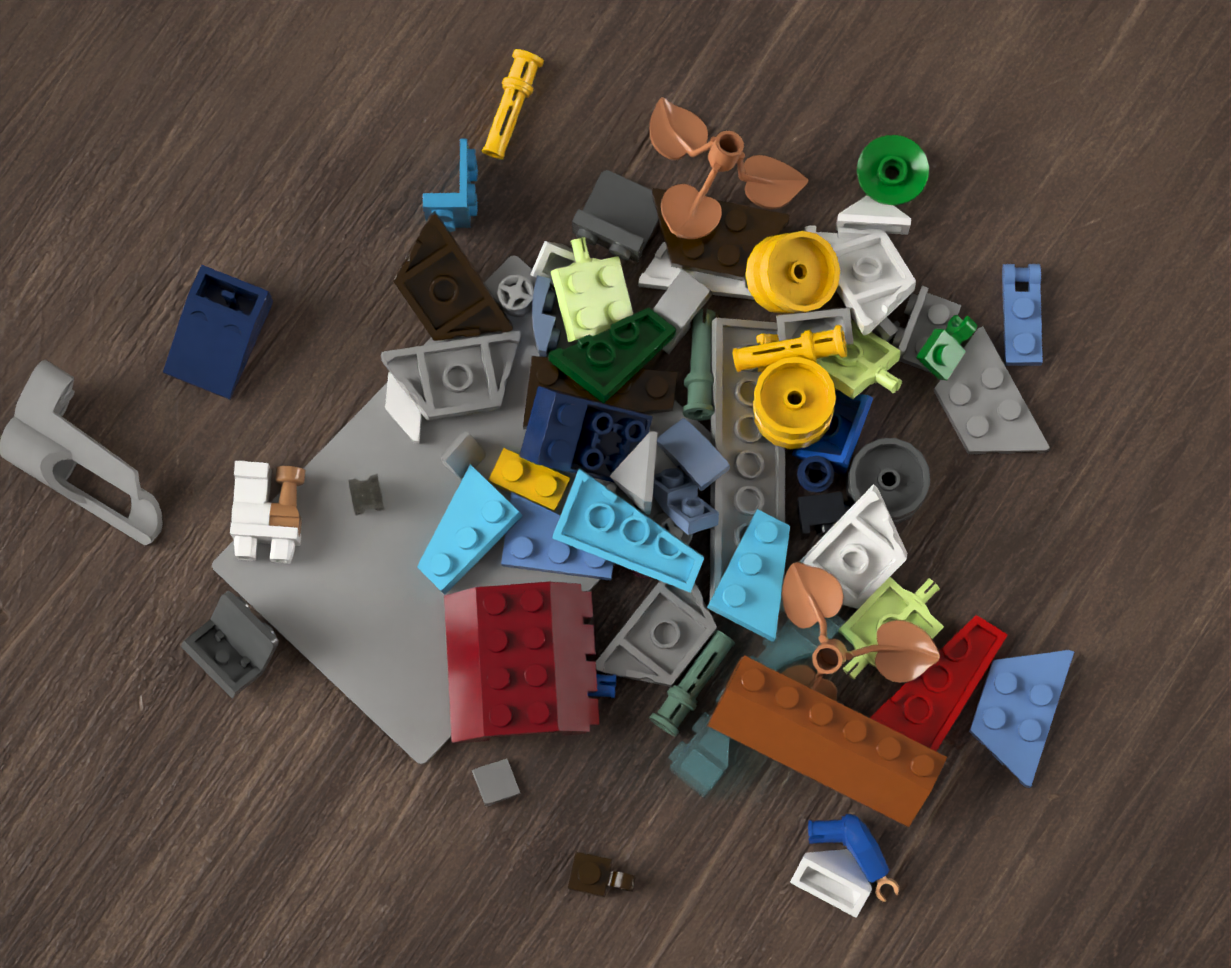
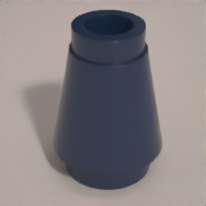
[797,456,834,492]

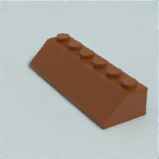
[707,655,947,827]

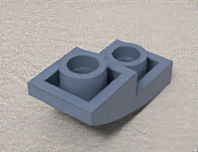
[532,275,561,357]
[657,418,730,491]
[653,468,719,535]

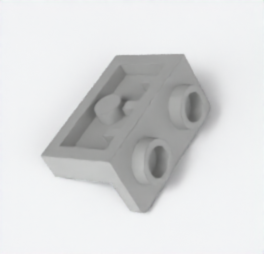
[892,286,961,373]

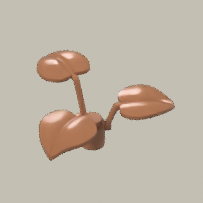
[649,97,809,239]
[781,562,940,701]

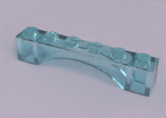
[668,613,845,798]

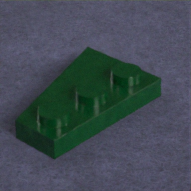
[548,307,676,404]

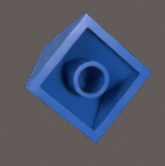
[792,391,873,476]

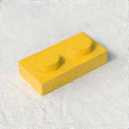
[488,448,571,512]

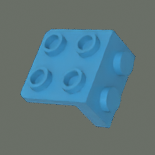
[423,139,478,232]

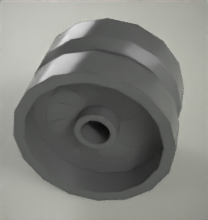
[845,438,930,525]

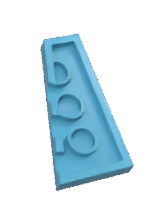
[552,468,704,593]

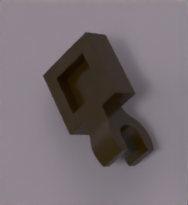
[568,852,636,897]

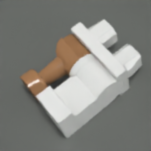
[230,461,306,564]

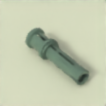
[683,309,716,420]
[649,630,735,737]

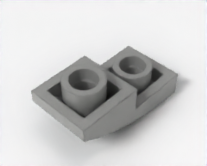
[653,270,713,354]

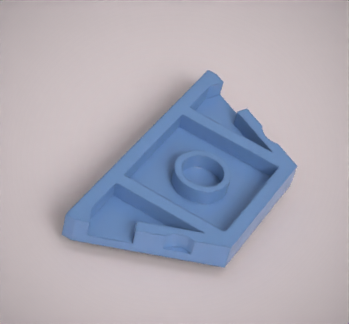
[969,650,1074,788]

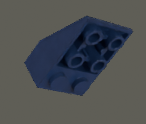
[163,265,273,400]
[519,386,653,483]

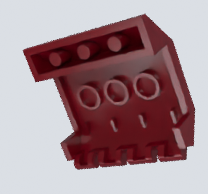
[444,582,600,744]

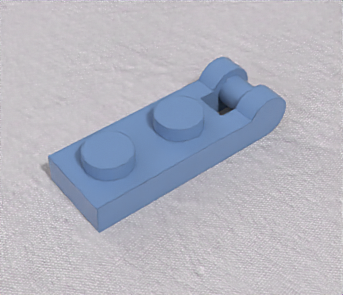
[1002,264,1043,366]

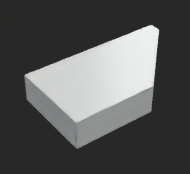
[385,372,422,444]

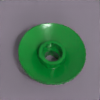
[857,135,929,206]

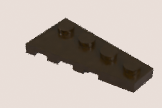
[523,356,677,430]

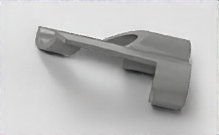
[0,359,163,546]

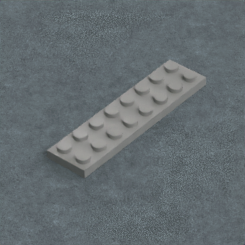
[710,317,785,614]

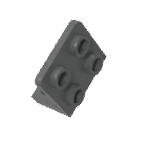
[572,170,659,263]
[181,591,278,699]

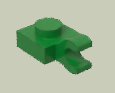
[916,315,978,381]

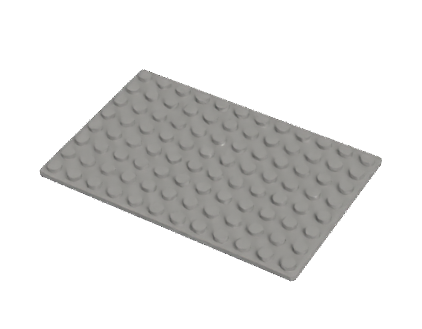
[212,256,711,764]

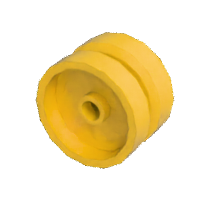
[745,231,840,314]
[753,357,836,449]

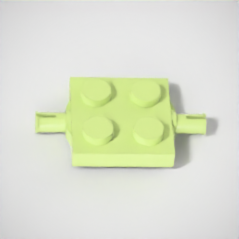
[551,237,633,342]
[816,319,902,399]
[838,577,944,682]

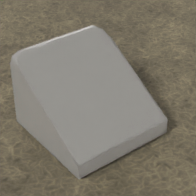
[441,430,486,480]
[472,759,521,807]

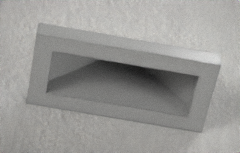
[776,307,854,345]
[610,431,658,515]

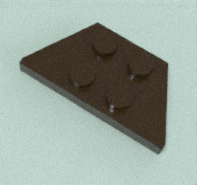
[652,188,790,281]
[393,211,514,341]

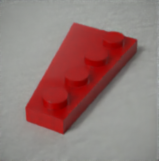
[870,615,1008,751]

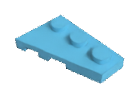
[417,464,523,595]
[707,509,790,642]

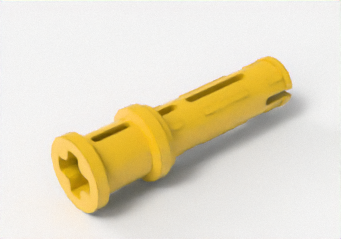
[482,49,544,159]
[733,324,847,372]

